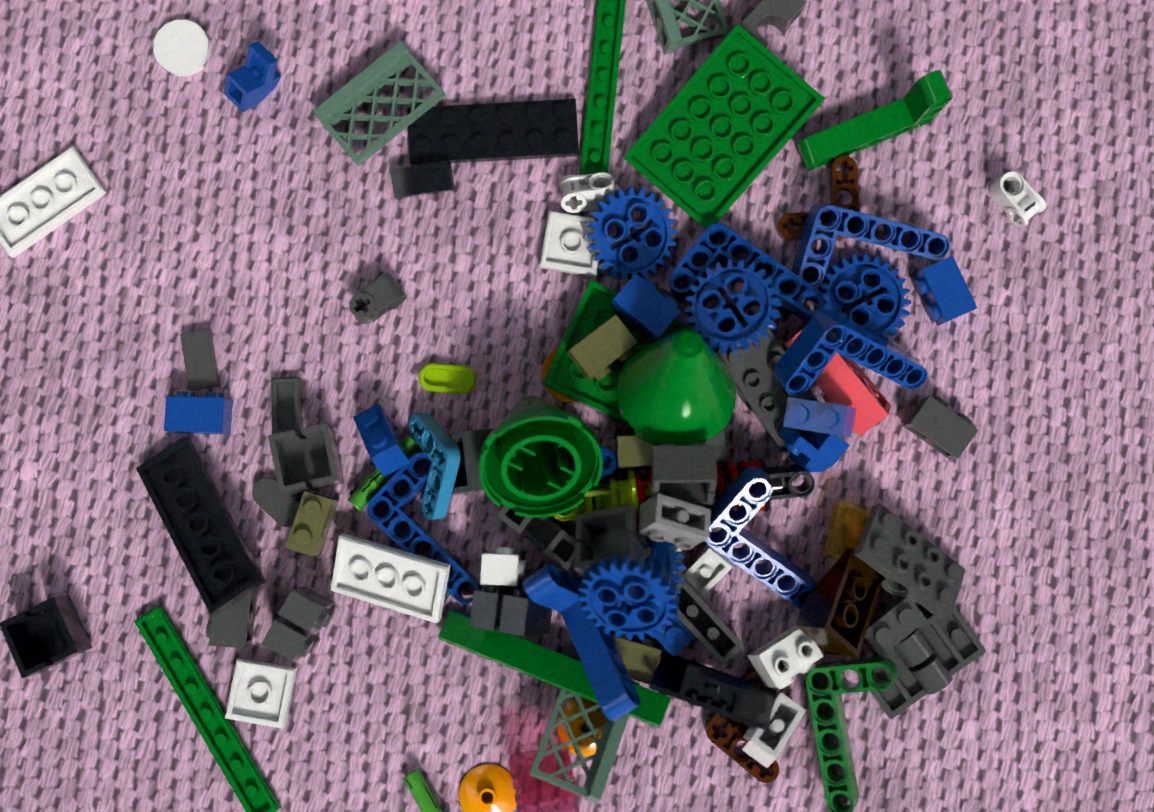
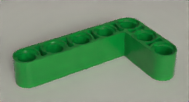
[796,70,953,171]
[806,657,898,812]

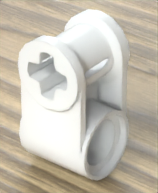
[989,171,1046,228]
[560,172,615,213]

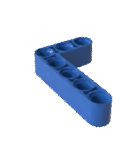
[791,202,950,287]
[669,223,825,322]
[774,310,928,396]
[367,452,482,604]
[706,467,817,610]
[523,564,640,721]

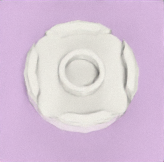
[153,20,211,76]

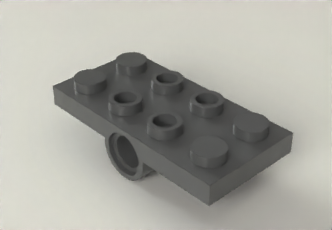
[715,328,817,448]
[854,503,966,621]
[867,606,986,720]

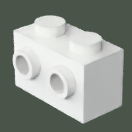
[480,547,526,586]
[747,626,824,690]
[742,692,806,768]

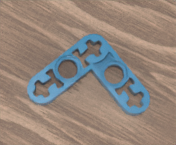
[408,413,460,520]

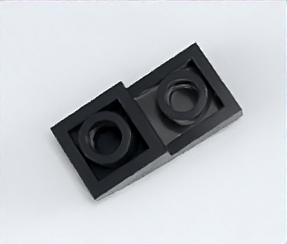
[390,161,455,199]

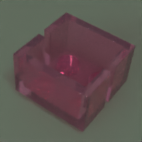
[509,745,580,812]

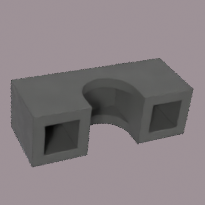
[722,0,806,48]
[496,505,579,571]

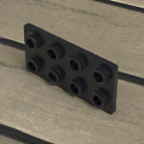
[649,652,777,730]

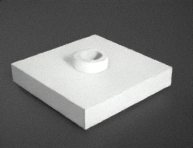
[540,211,599,277]
[225,658,297,729]

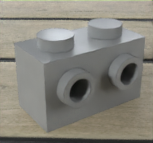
[638,493,711,549]

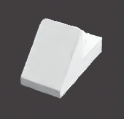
[681,545,735,597]

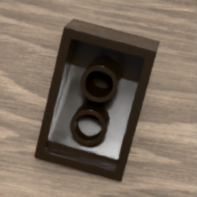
[796,547,884,657]

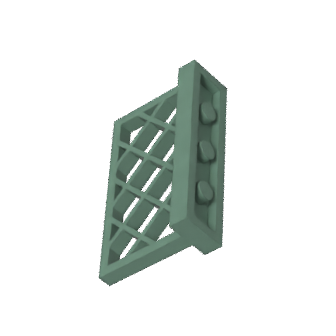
[646,0,729,55]
[313,40,446,166]
[528,680,640,804]

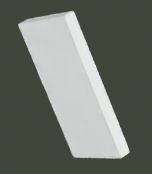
[0,146,107,258]
[330,533,450,623]

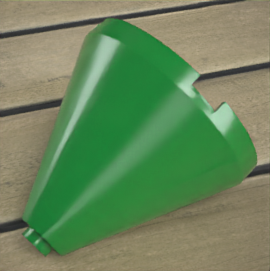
[616,330,736,446]
[478,396,603,518]

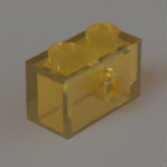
[820,499,871,560]

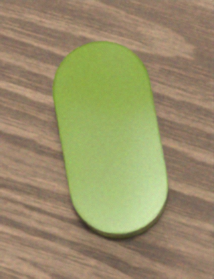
[418,363,476,395]

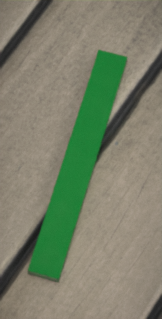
[579,0,626,175]
[134,605,282,812]
[438,610,671,728]

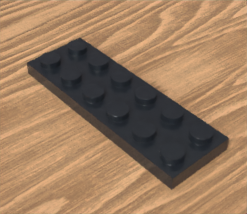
[407,99,579,166]
[136,436,266,616]

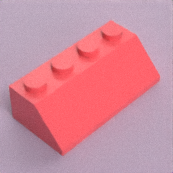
[784,330,892,436]

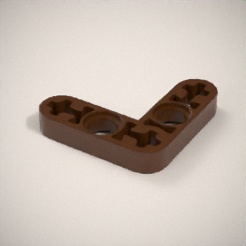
[776,156,860,241]
[705,669,779,783]

